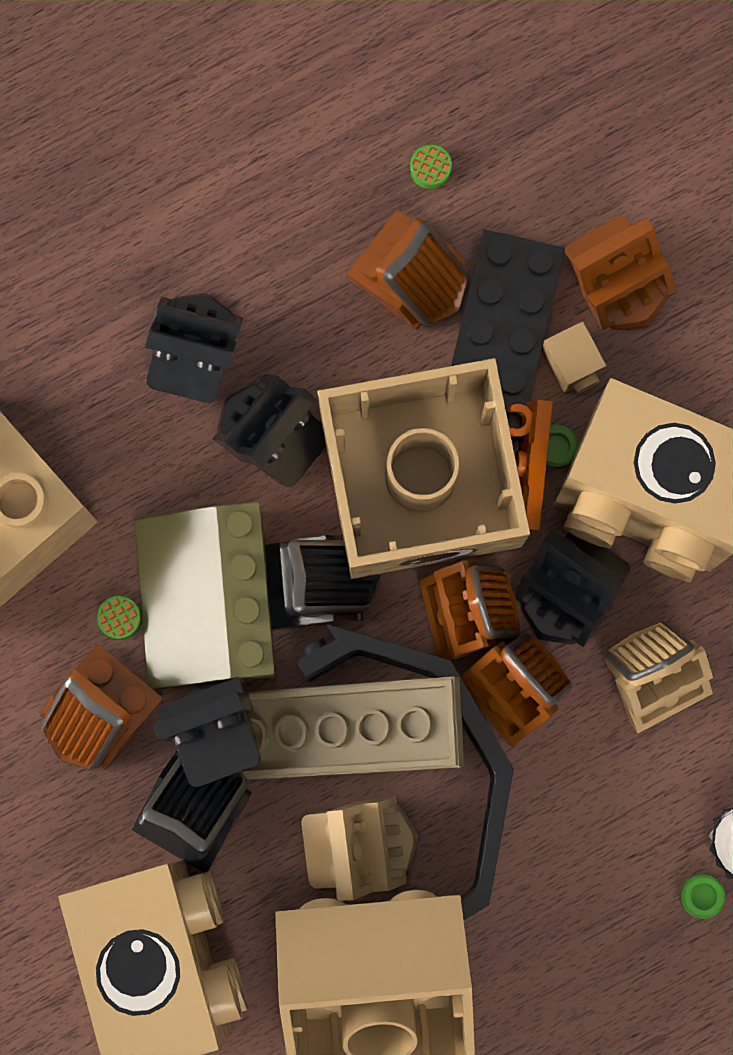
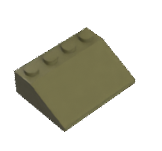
[135,502,277,690]

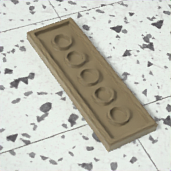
[241,677,464,780]

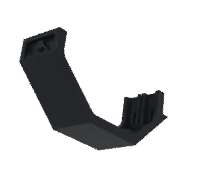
[297,624,514,920]

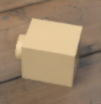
[541,321,606,394]

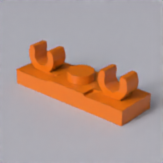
[507,400,553,530]

